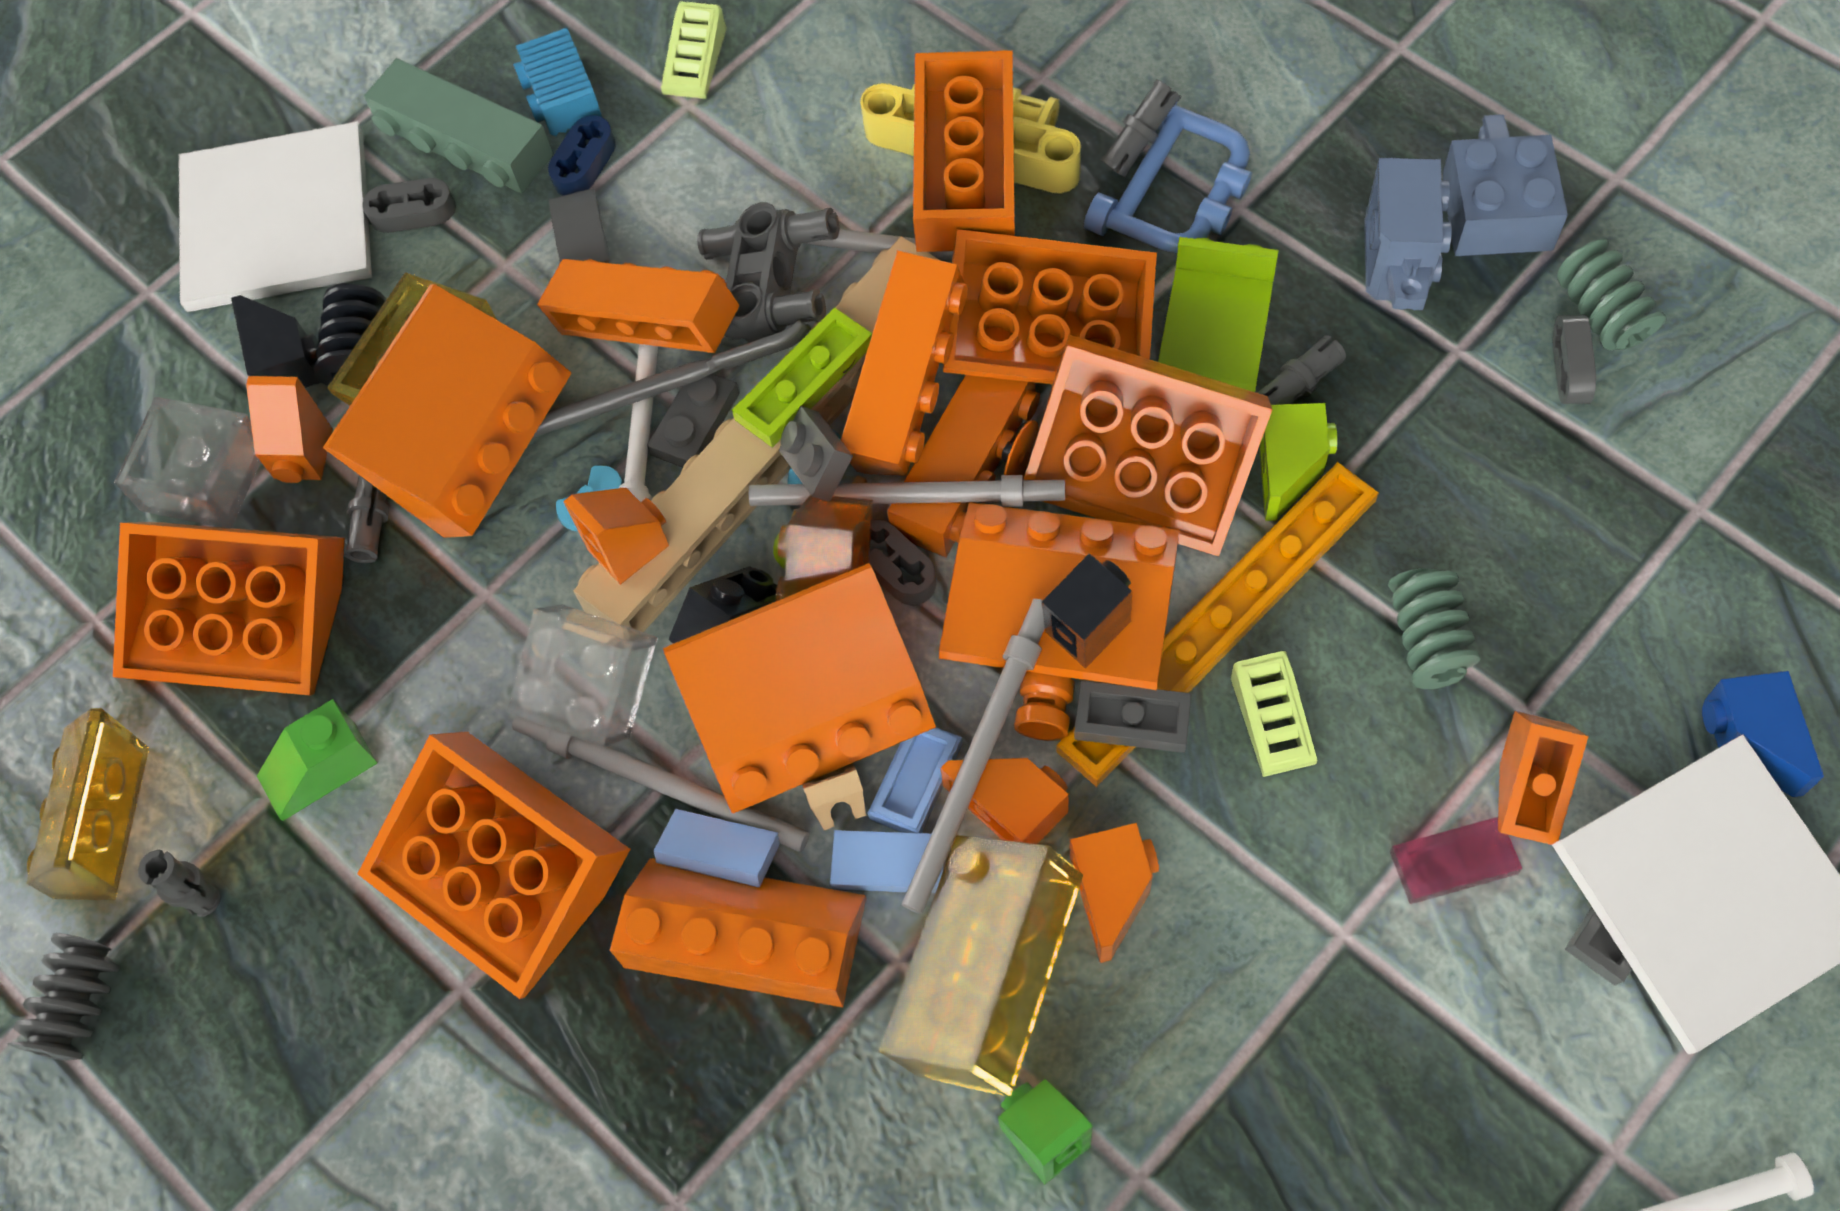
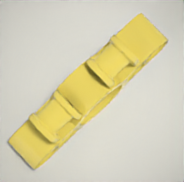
[860,83,1081,193]

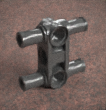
[697,202,840,343]

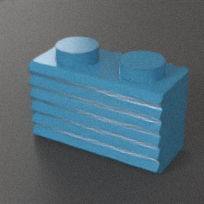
[513,28,602,136]

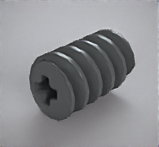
[7,933,120,1060]

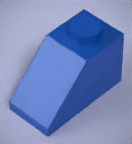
[1702,671,1824,797]

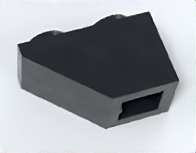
[668,566,789,644]

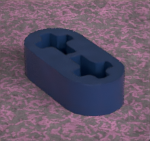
[548,115,616,196]

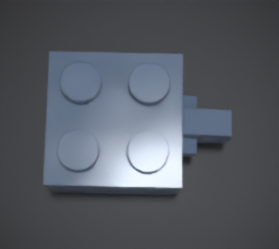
[1443,114,1568,256]
[1365,158,1451,310]

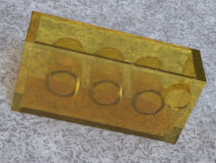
[879,835,1083,1097]

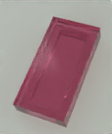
[1390,817,1523,905]

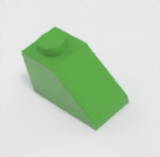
[257,699,377,821]
[998,1079,1093,1185]

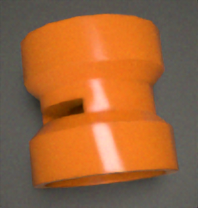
[1014,672,1075,741]

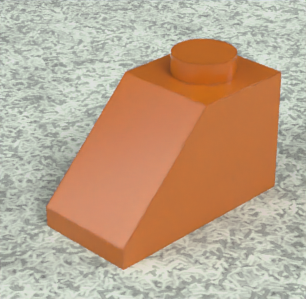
[246,376,333,483]
[563,487,669,585]
[1498,711,1588,845]
[940,758,1069,859]
[1070,823,1159,963]

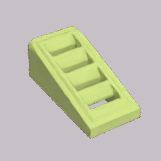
[661,1,726,99]
[1231,651,1318,777]

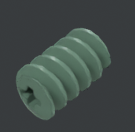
[1557,238,1667,350]
[1388,568,1481,690]

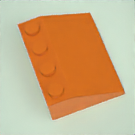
[943,229,1157,385]
[323,284,572,538]
[1023,334,1273,557]
[939,502,1180,690]
[113,522,345,695]
[662,563,936,814]
[357,732,631,999]

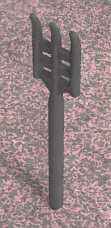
[533,321,811,438]

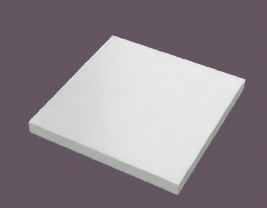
[179,121,372,312]
[1552,734,1840,1054]

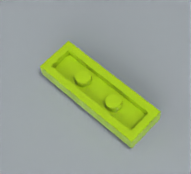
[732,307,872,448]

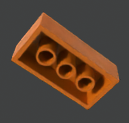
[913,50,1015,252]

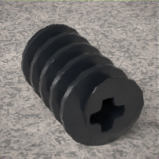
[314,283,386,392]

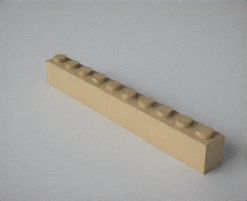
[573,236,939,647]

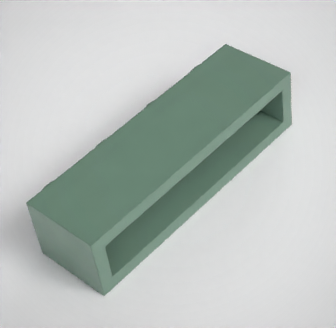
[364,58,554,194]

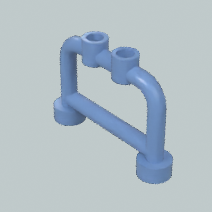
[1084,101,1252,253]

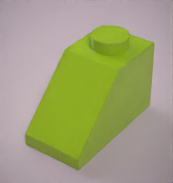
[1259,403,1337,521]

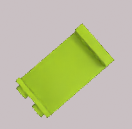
[1158,237,1279,392]

